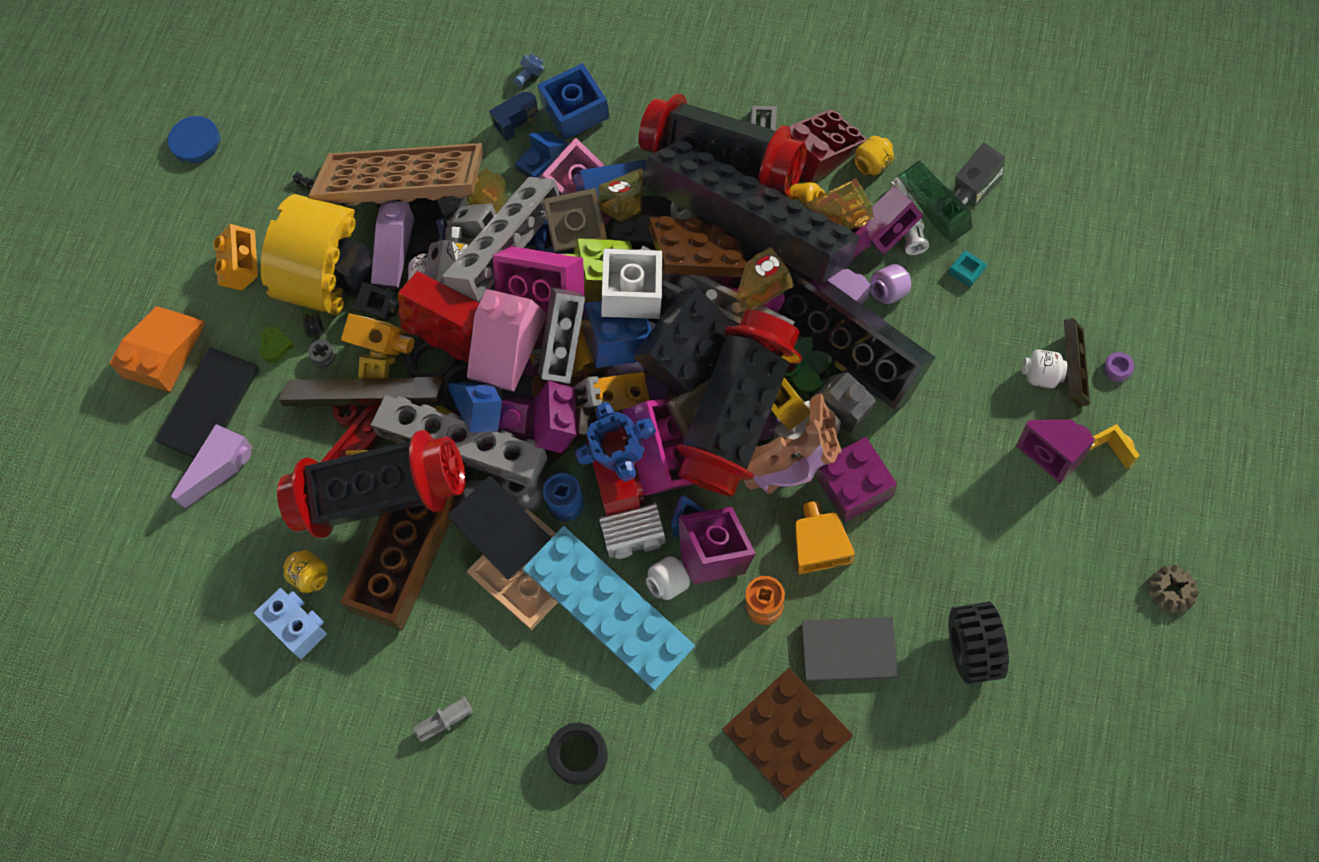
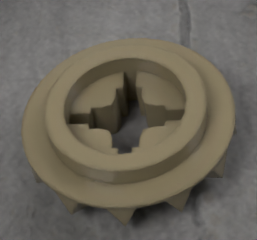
[1149,565,1200,613]

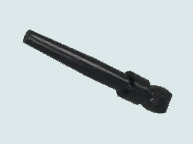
[292,172,345,206]

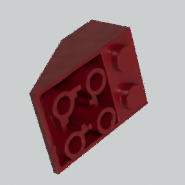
[788,109,867,183]

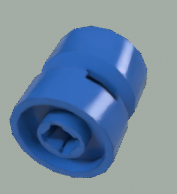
[543,473,585,522]

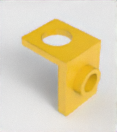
[1089,424,1140,469]

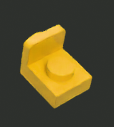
[358,350,396,379]

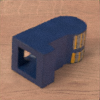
[489,92,539,141]

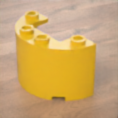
[261,194,355,315]

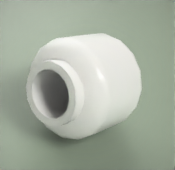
[646,556,690,600]

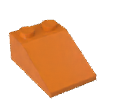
[109,306,205,392]

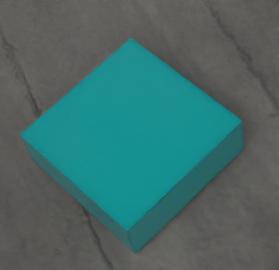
[948,250,988,288]

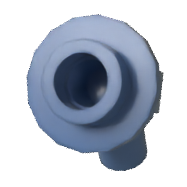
[514,53,545,87]

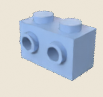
[254,588,327,659]

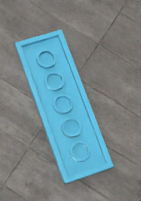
[523,526,695,692]

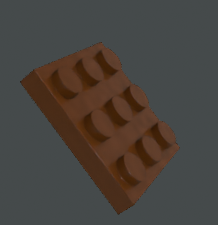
[648,216,749,278]
[722,668,853,801]

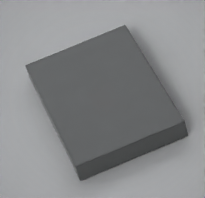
[802,617,898,682]

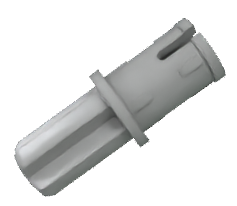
[413,696,474,742]

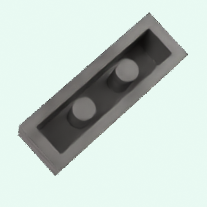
[537,288,585,383]

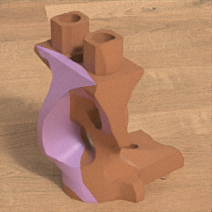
[744,394,841,494]

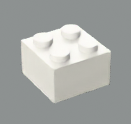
[601,249,662,319]

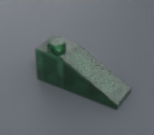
[898,160,973,244]

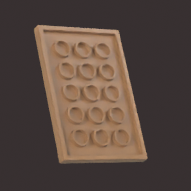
[309,143,483,206]

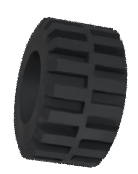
[948,601,1009,684]

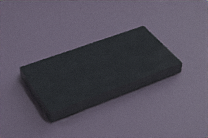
[155,347,259,458]

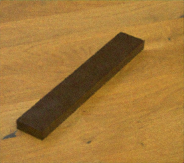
[279,377,446,406]

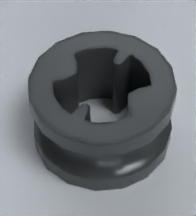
[308,340,336,367]

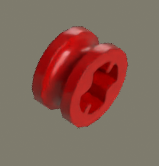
[332,405,360,427]

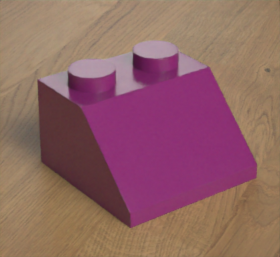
[1016,420,1095,484]
[678,507,756,584]

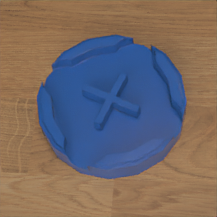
[168,116,221,163]

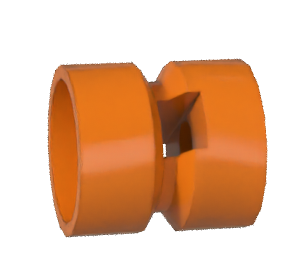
[745,576,785,625]

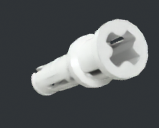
[891,176,929,255]

